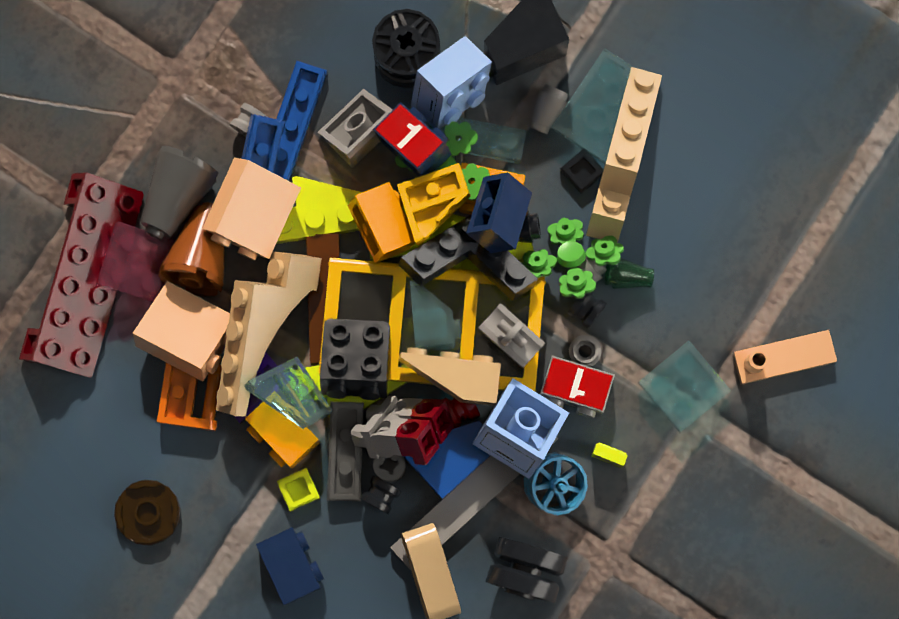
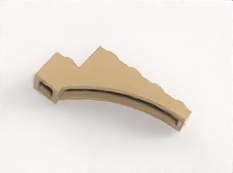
[586,67,662,243]
[216,251,322,417]

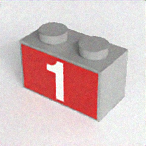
[540,356,615,418]

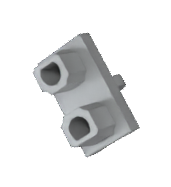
[478,303,545,368]

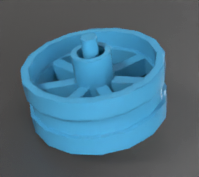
[524,452,588,515]

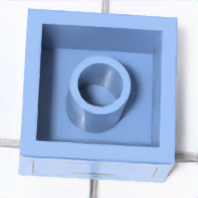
[411,36,492,129]
[473,378,569,479]

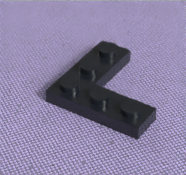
[399,215,538,301]

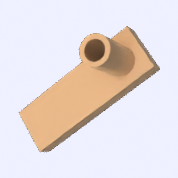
[733,330,837,385]

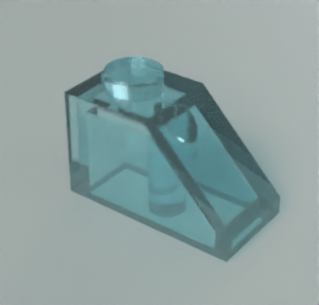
[410,281,461,351]

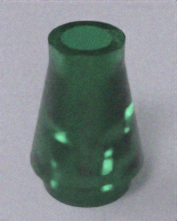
[604,258,654,289]

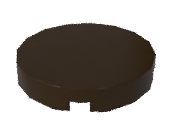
[114,480,181,546]

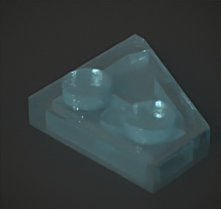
[245,356,333,429]

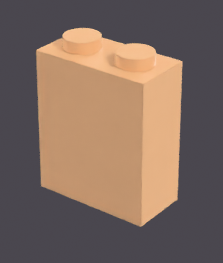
[202,157,301,261]
[133,281,230,381]

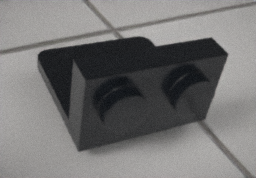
[320,319,390,400]

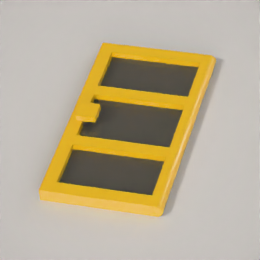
[319,258,546,391]

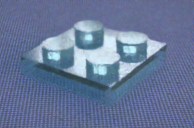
[638,341,731,433]

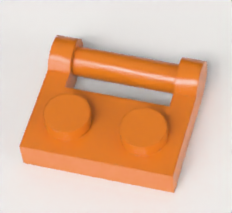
[157,363,222,431]

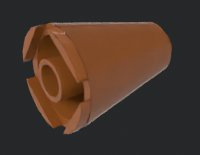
[158,202,225,296]

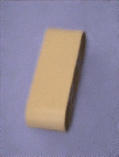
[401,523,461,619]

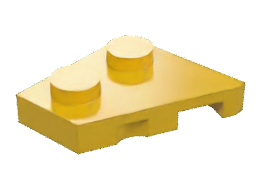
[397,163,471,246]

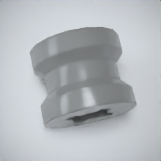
[229,103,267,137]

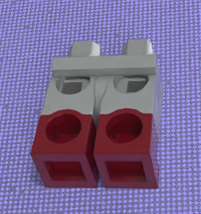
[351,396,454,465]

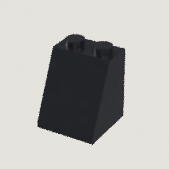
[482,0,569,85]

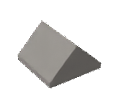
[317,89,393,168]

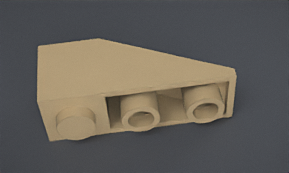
[398,348,501,406]

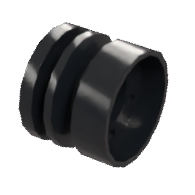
[372,9,441,88]

